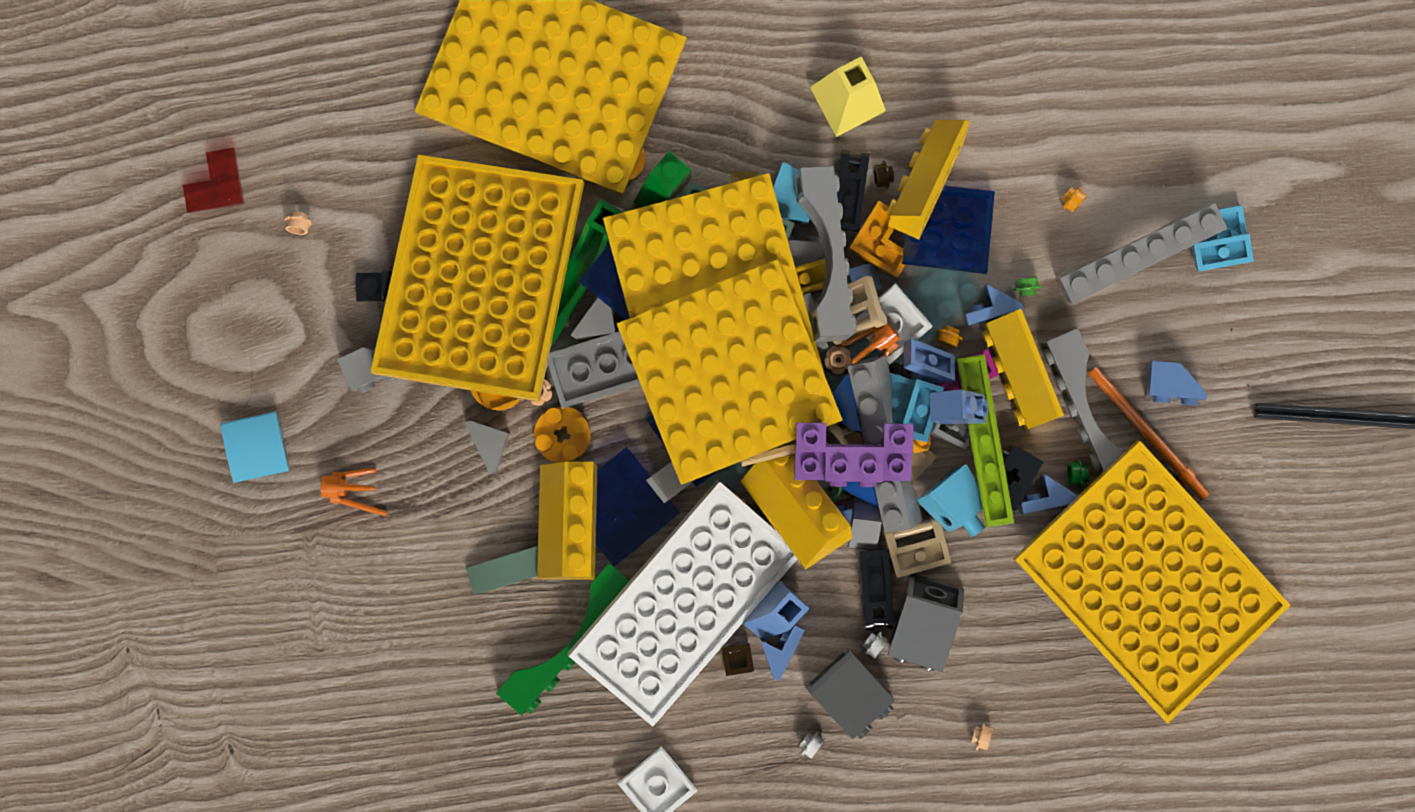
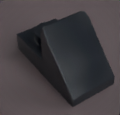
[356,271,392,302]

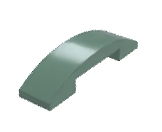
[466,546,538,595]

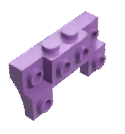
[794,422,914,487]

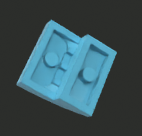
[1191,205,1254,272]
[890,373,944,442]
[220,411,290,483]

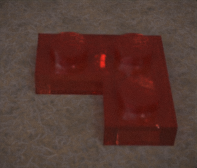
[183,147,245,214]

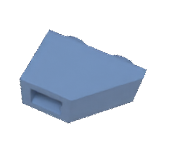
[1145,361,1207,406]
[930,390,988,424]
[743,580,809,640]

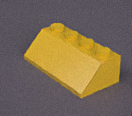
[886,120,970,239]
[981,309,1064,430]
[740,453,852,570]
[537,462,597,580]

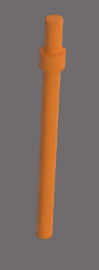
[1088,367,1210,501]

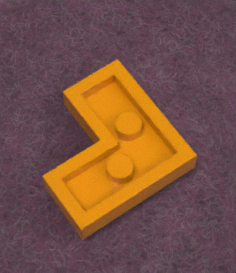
[848,201,912,279]

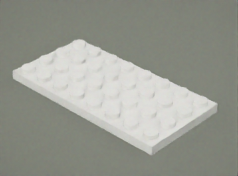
[567,480,797,726]

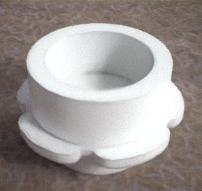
[863,632,888,658]
[799,732,825,759]

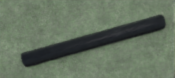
[1253,403,1415,429]

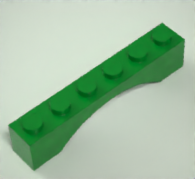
[550,199,623,349]
[496,563,630,716]

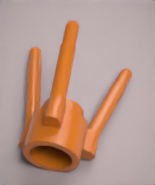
[836,322,901,365]
[321,467,387,516]

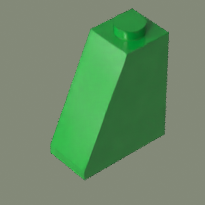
[633,151,692,208]

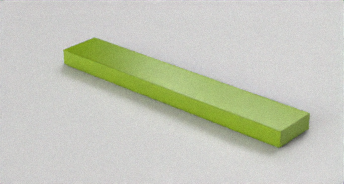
[957,354,1014,528]

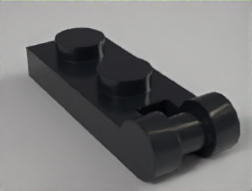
[837,150,870,232]
[859,549,894,631]

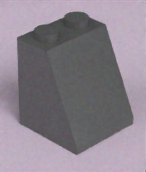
[888,574,964,672]
[806,649,895,739]

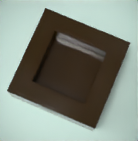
[721,643,754,676]

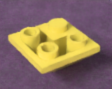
[810,56,886,137]

